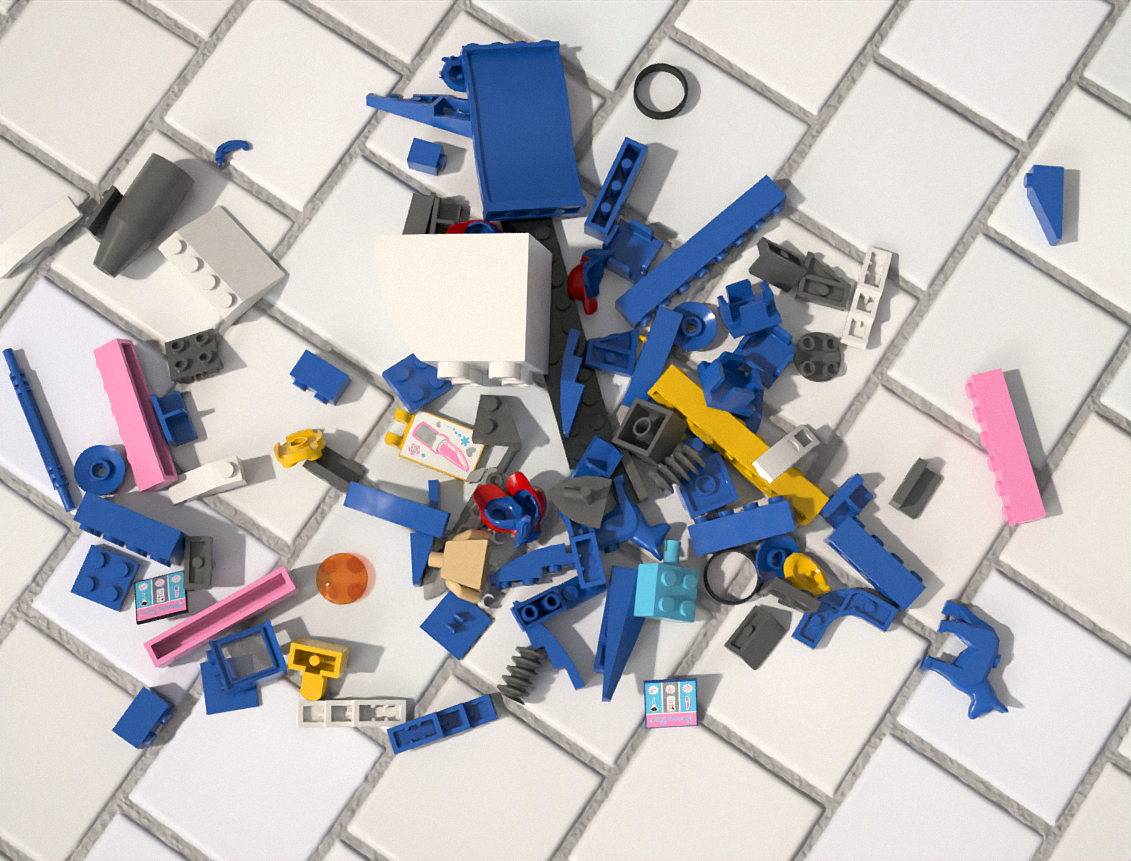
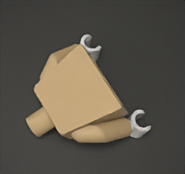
[428,529,503,609]

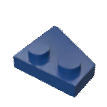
[582,329,639,378]

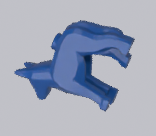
[558,474,671,561]
[919,600,1009,720]

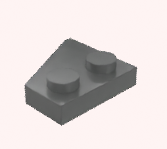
[795,251,851,312]
[472,394,522,448]

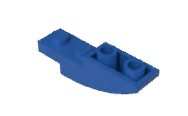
[490,543,576,589]
[510,575,607,632]

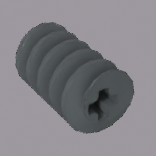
[648,444,708,498]
[497,646,547,705]

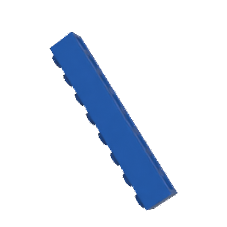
[615,175,787,329]

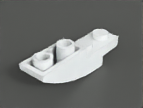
[752,424,821,483]

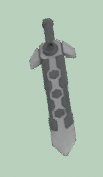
[423,447,522,600]

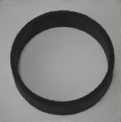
[633,63,688,120]
[703,547,761,605]

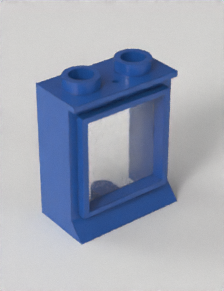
[206,619,287,696]

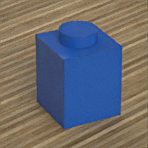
[407,138,447,176]

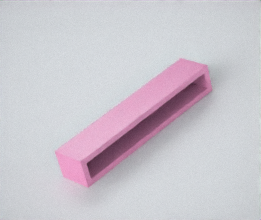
[93,338,179,492]
[965,368,1047,527]
[144,566,300,669]

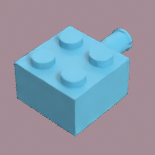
[634,540,699,623]

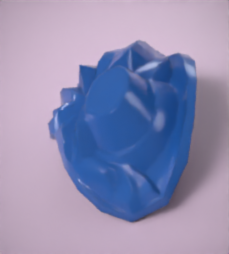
[439,55,467,92]

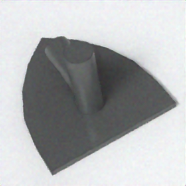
[547,476,612,529]

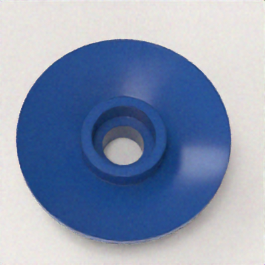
[672,302,717,351]
[74,445,126,496]
[756,533,800,582]

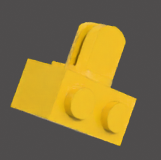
[287,637,350,701]

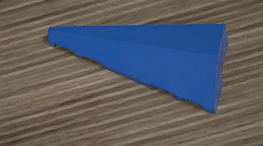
[366,93,472,139]
[602,566,646,702]

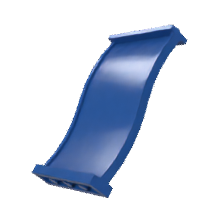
[459,40,587,222]

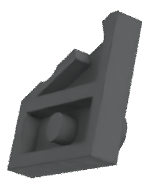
[756,576,821,615]

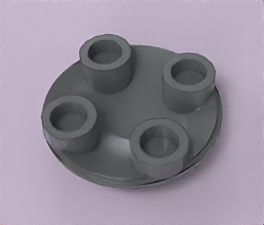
[794,332,841,382]

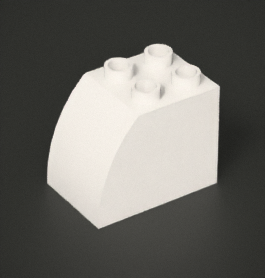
[375,233,552,387]

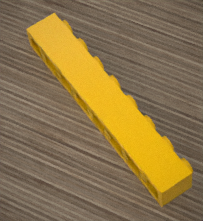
[647,364,829,527]

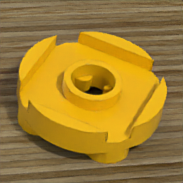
[273,429,326,468]

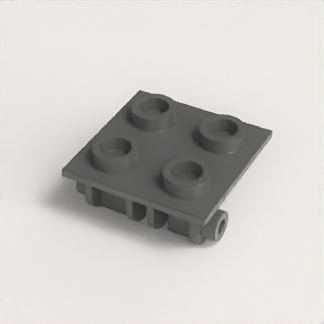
[164,328,224,384]

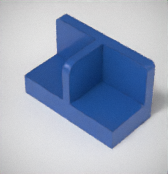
[151,390,198,448]
[569,435,623,479]
[819,473,873,529]

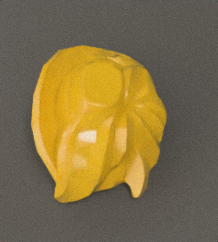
[784,553,831,597]

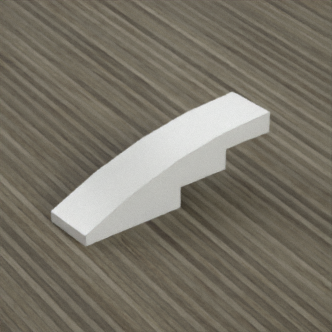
[0,196,83,279]
[840,246,893,350]
[296,700,406,728]

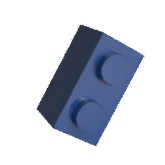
[289,349,352,406]
[112,686,175,749]

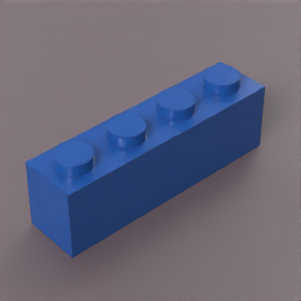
[584,137,649,242]
[687,495,800,557]
[823,516,926,611]

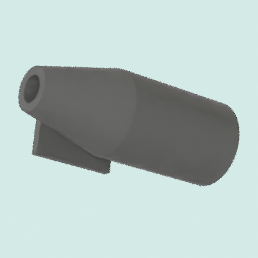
[84,153,195,278]

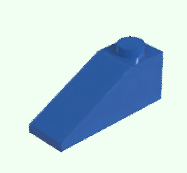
[1023,165,1064,246]

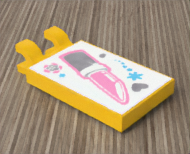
[384,408,485,484]

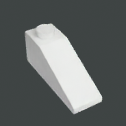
[168,455,248,506]

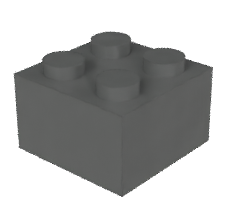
[611,397,688,466]

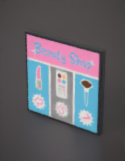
[134,570,189,625]

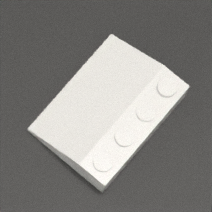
[158,206,286,326]

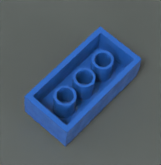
[73,491,188,568]

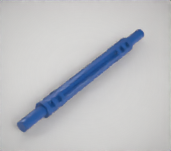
[2,348,76,512]

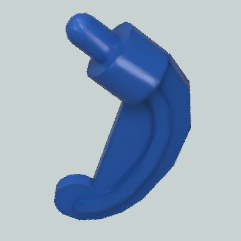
[215,140,250,167]

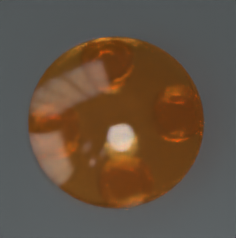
[316,553,368,605]

